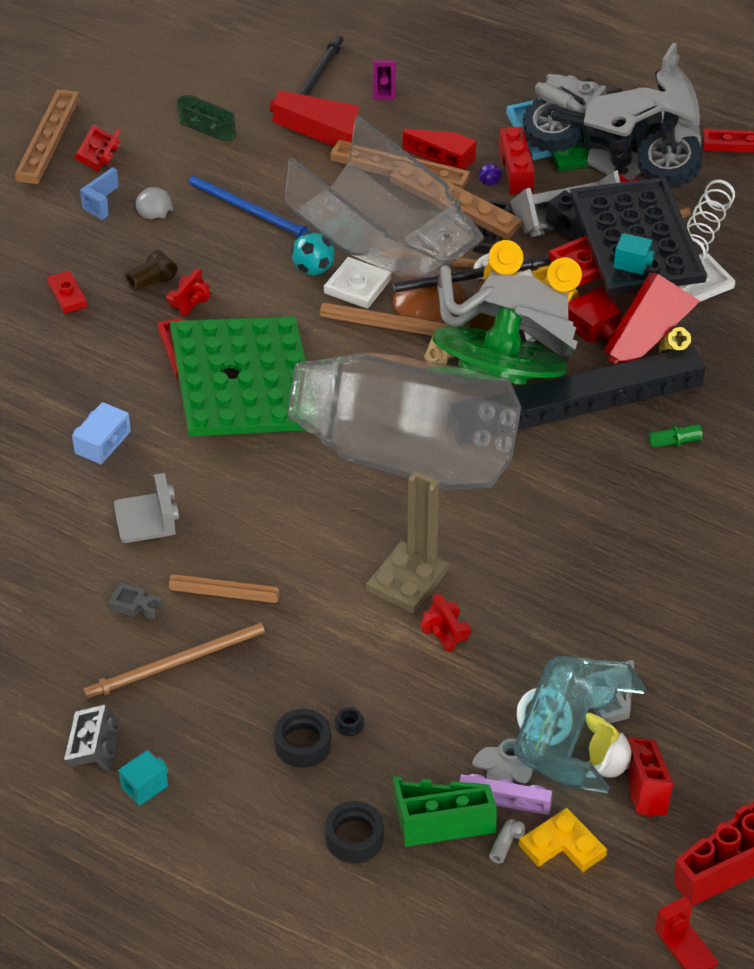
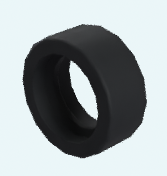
[274,709,332,768]
[325,801,384,863]

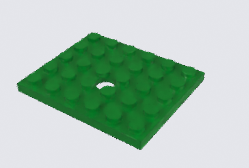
[170,316,320,437]

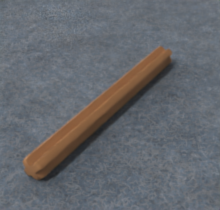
[320,303,465,336]

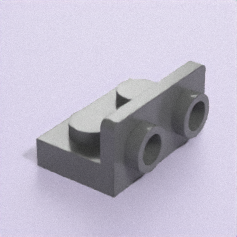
[64,705,120,770]

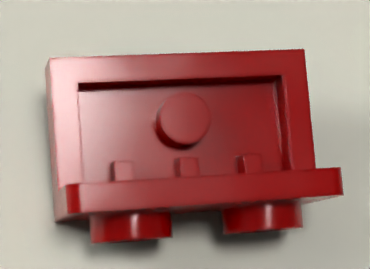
[74,125,121,172]

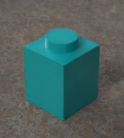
[614,233,655,275]
[118,750,168,806]

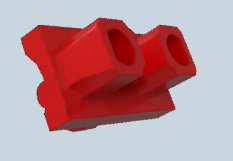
[166,269,211,316]
[420,594,472,652]

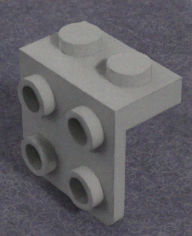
[114,473,179,543]

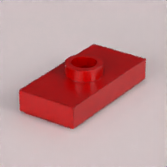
[46,270,87,314]

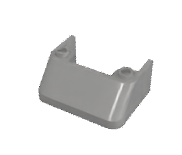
[510,170,620,238]

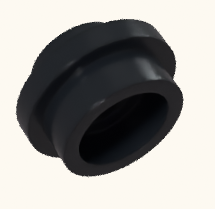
[335,707,365,736]

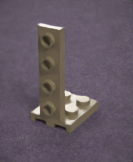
[366,470,449,614]

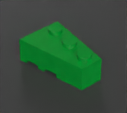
[393,776,497,847]

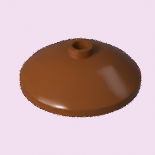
[392,273,466,323]

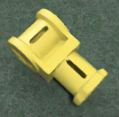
[658,327,691,353]

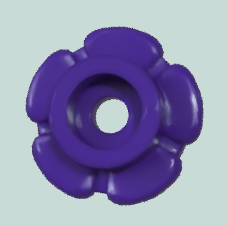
[479,164,502,186]

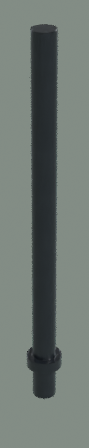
[280,35,344,128]
[393,256,551,293]

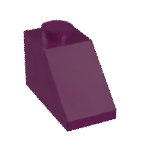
[373,60,396,100]

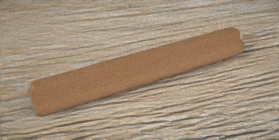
[168,574,280,603]

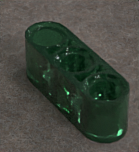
[177,95,236,141]

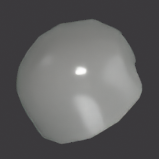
[136,187,174,220]

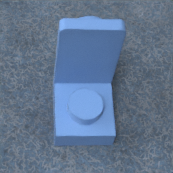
[80,168,119,220]

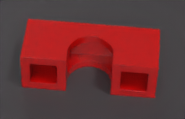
[498,127,535,195]

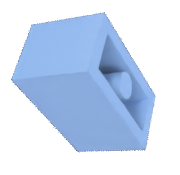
[72,402,131,465]

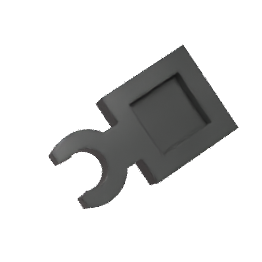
[108,582,163,619]

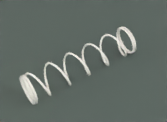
[687,180,735,261]

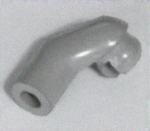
[489,819,525,863]

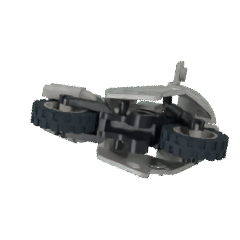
[523,43,702,189]

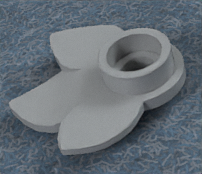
[472,739,532,785]

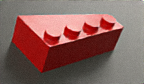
[674,801,754,906]

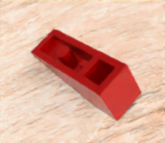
[402,129,476,170]
[626,737,674,817]

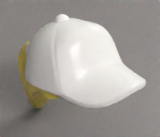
[585,712,631,778]

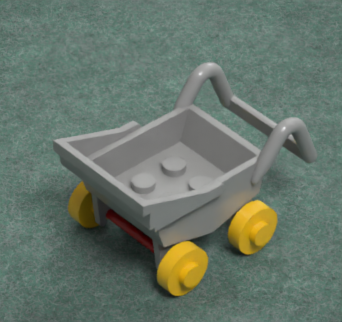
[438,240,582,361]

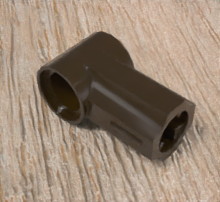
[125,250,178,291]

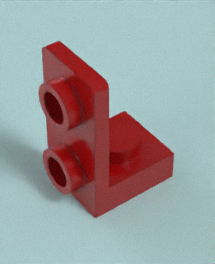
[655,896,718,969]

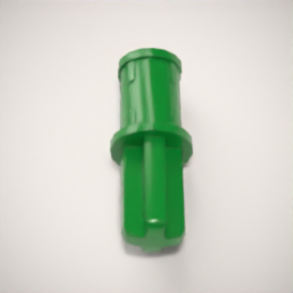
[648,424,702,447]

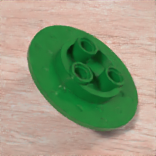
[433,306,568,385]

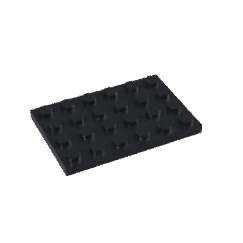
[570,177,707,295]

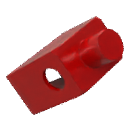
[568,287,620,343]

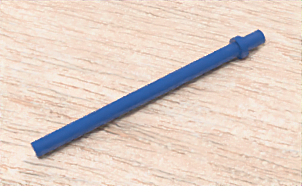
[189,176,311,238]

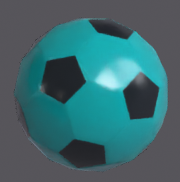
[291,232,335,276]

